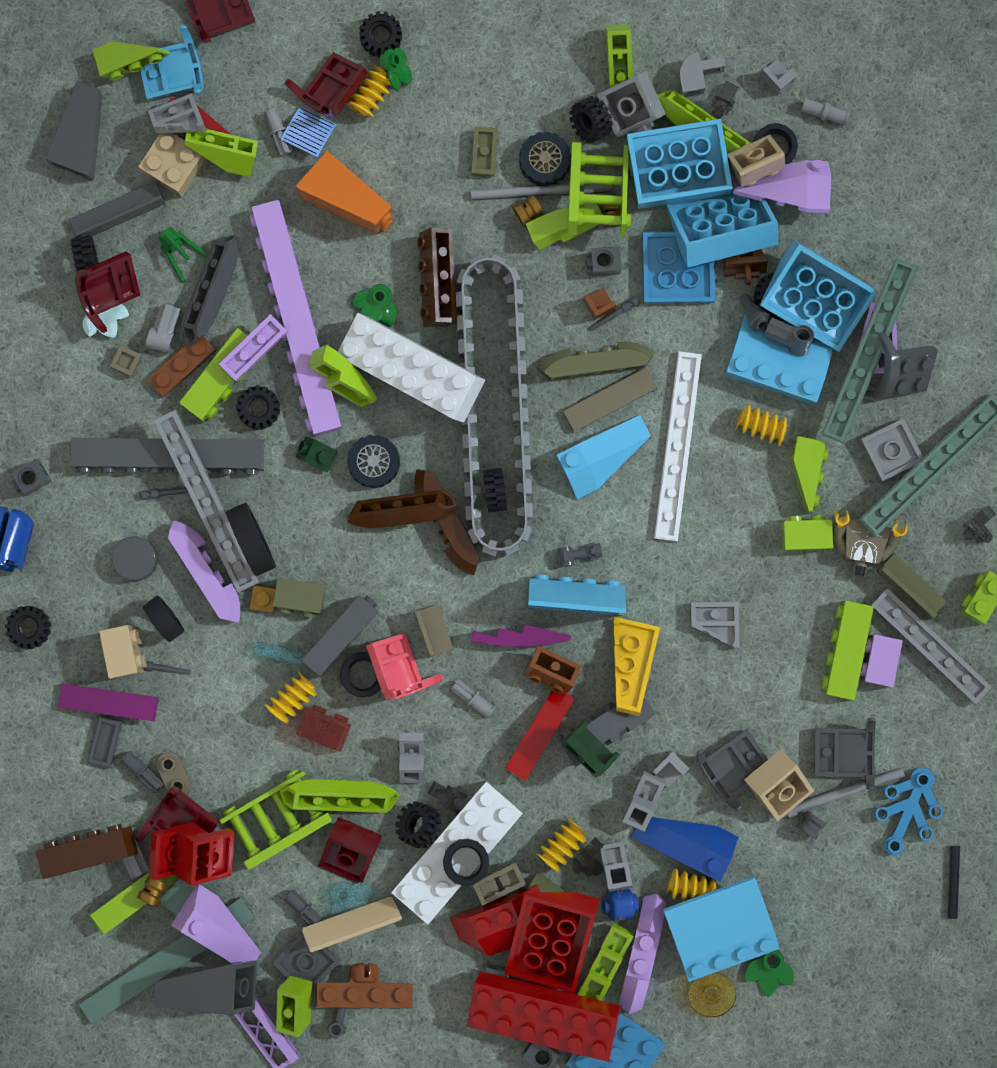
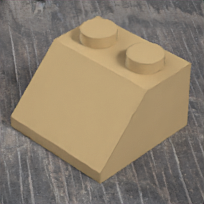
[727,135,785,187]

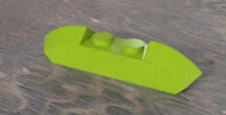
[657,90,750,162]
[280,779,400,813]

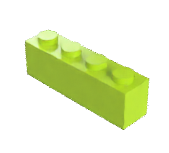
[179,328,248,423]
[821,601,874,700]

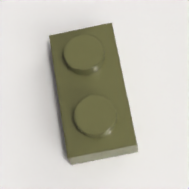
[471,127,498,177]

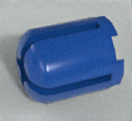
[0,507,34,572]

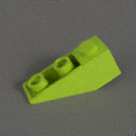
[93,41,171,81]
[790,436,828,513]

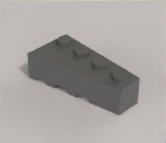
[558,697,655,767]

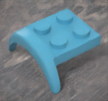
[141,25,204,101]

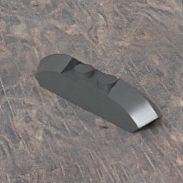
[180,235,238,345]

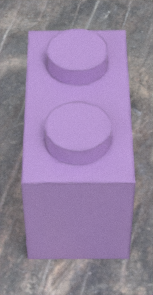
[860,634,903,687]

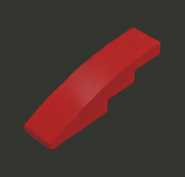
[505,691,575,780]

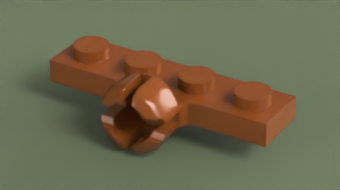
[315,963,413,1008]

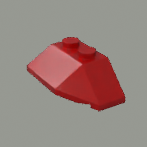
[450,884,541,956]

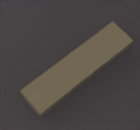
[563,367,658,432]

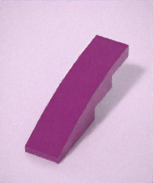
[471,624,571,647]
[58,683,158,721]

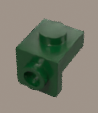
[296,437,338,473]

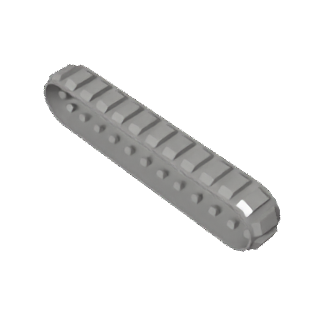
[456,254,533,557]

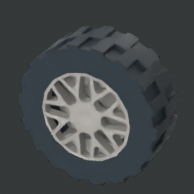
[347,435,400,488]

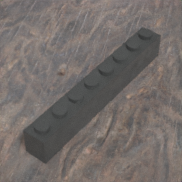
[71,438,265,475]

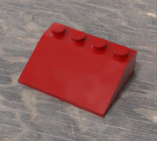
[505,892,600,994]

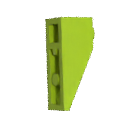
[605,24,633,88]
[184,129,258,177]

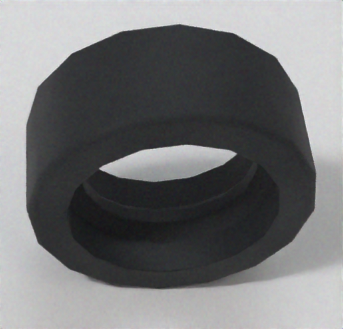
[753,123,798,164]
[143,596,185,642]
[340,652,381,697]
[443,838,489,886]

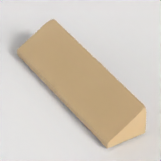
[302,896,402,952]

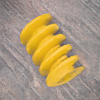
[346,65,392,118]
[735,404,787,447]
[264,671,317,724]
[537,818,587,872]
[666,868,718,902]

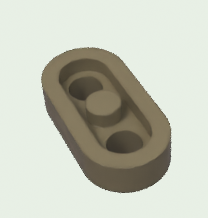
[157,752,191,795]

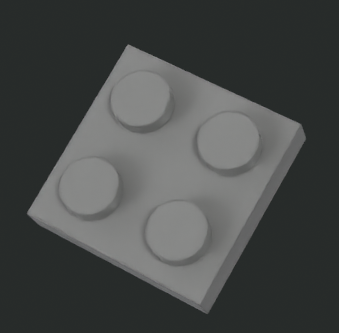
[860,418,923,482]

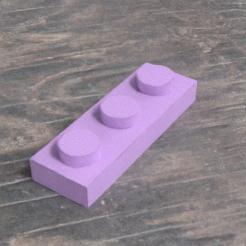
[219,314,288,382]

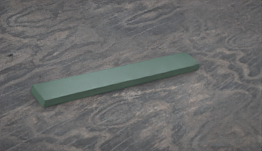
[822,258,918,444]
[858,394,997,538]
[78,897,254,1025]

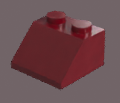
[318,817,382,885]

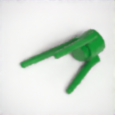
[158,227,209,283]

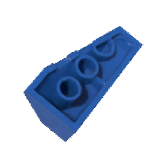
[632,817,739,882]

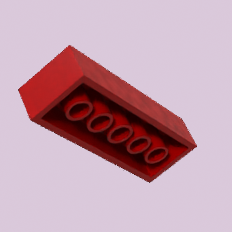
[466,971,622,1062]

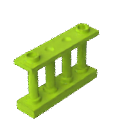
[568,142,631,238]
[220,769,334,870]

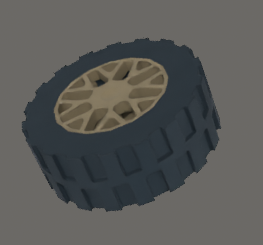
[519,131,571,186]

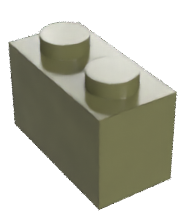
[273,578,326,618]

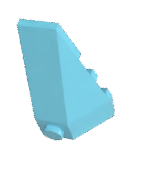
[556,415,651,499]

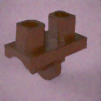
[724,249,768,285]

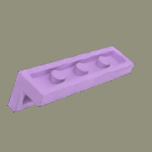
[234,994,301,1068]

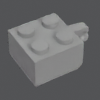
[597,71,666,137]

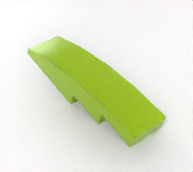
[90,872,179,935]
[576,923,634,1001]

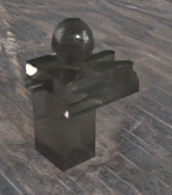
[711,81,739,119]
[961,505,996,543]
[427,781,468,814]
[572,837,604,877]

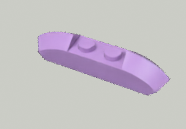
[168,521,240,623]
[618,894,667,1014]

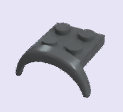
[865,332,938,398]
[814,718,876,790]
[696,729,768,811]

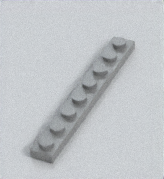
[153,409,260,593]

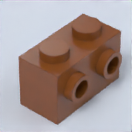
[523,646,581,695]

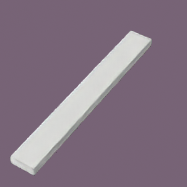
[654,351,702,542]

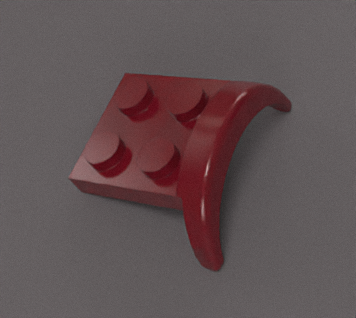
[185,0,255,44]
[285,52,369,118]
[75,251,140,333]
[135,786,220,842]

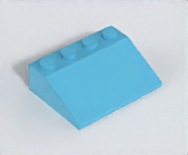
[627,119,733,209]
[666,191,778,267]
[760,239,878,352]
[724,312,833,406]
[527,574,626,616]
[663,876,780,982]

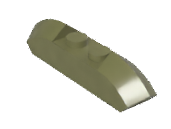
[536,342,655,381]

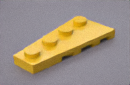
[613,616,660,716]

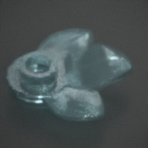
[330,882,375,917]

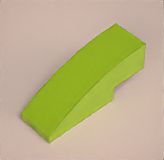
[526,204,603,250]
[308,345,377,408]

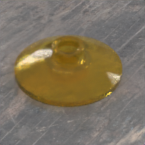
[688,972,736,1018]

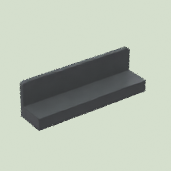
[69,181,166,237]

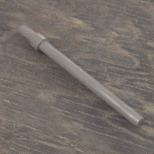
[471,184,612,200]
[766,768,905,822]

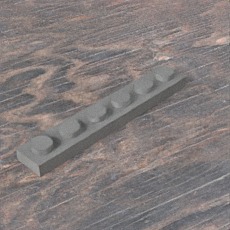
[870,588,992,705]

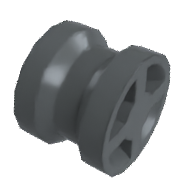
[796,810,826,840]

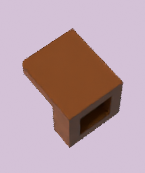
[583,288,616,321]

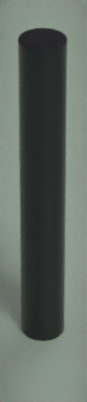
[948,846,960,919]

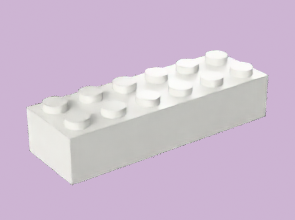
[338,313,485,422]
[391,781,523,924]

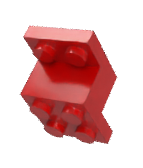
[149,822,234,886]

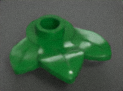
[380,48,412,92]
[352,284,397,327]
[745,950,794,996]

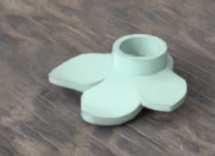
[82,304,129,338]

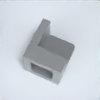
[760,60,798,95]
[651,751,690,787]

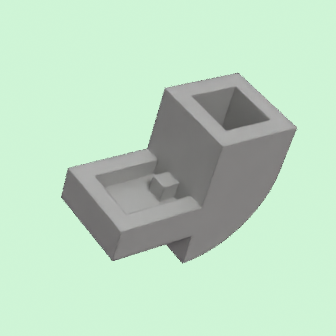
[678,52,726,97]
[399,731,424,783]
[622,771,666,832]
[600,841,633,892]

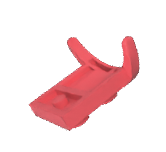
[366,633,443,701]

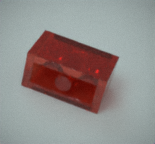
[296,704,352,752]

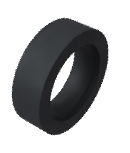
[226,502,276,576]

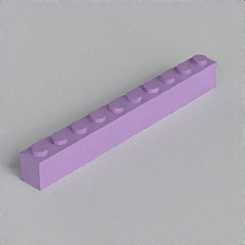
[249,200,342,437]

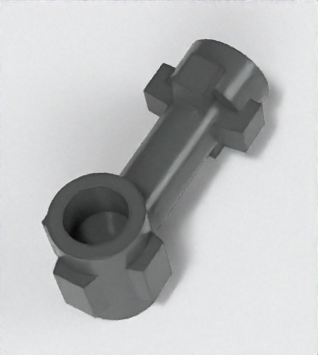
[556,542,602,568]
[327,1008,347,1039]

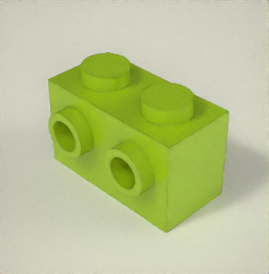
[781,515,833,551]
[959,571,997,625]
[276,975,312,1037]

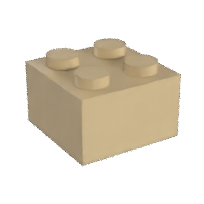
[138,133,206,198]
[99,625,147,679]
[744,749,814,822]

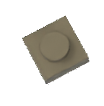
[110,345,143,377]

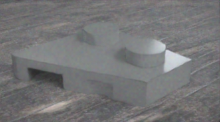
[148,93,207,133]
[690,602,740,648]

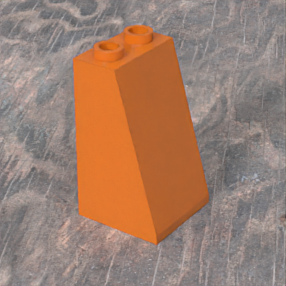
[296,151,393,234]

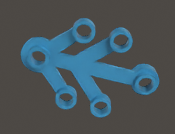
[874,768,943,855]

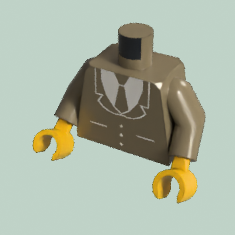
[833,510,908,577]

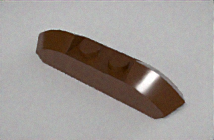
[414,469,480,576]
[347,490,457,528]

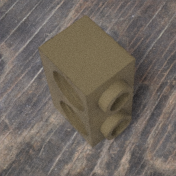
[473,861,526,906]

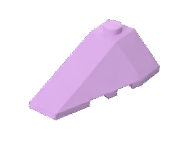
[731,160,831,213]
[171,884,261,964]

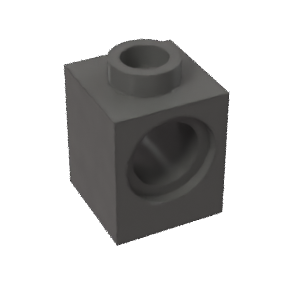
[586,246,621,276]
[11,459,52,496]
[521,1043,560,1068]

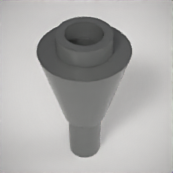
[740,293,772,331]

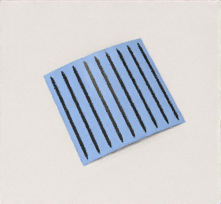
[281,107,337,157]

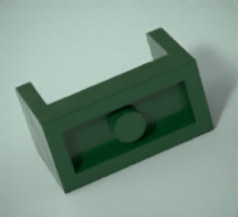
[561,720,620,778]

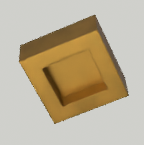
[250,585,276,613]

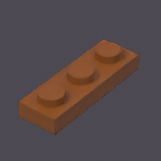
[147,337,216,398]

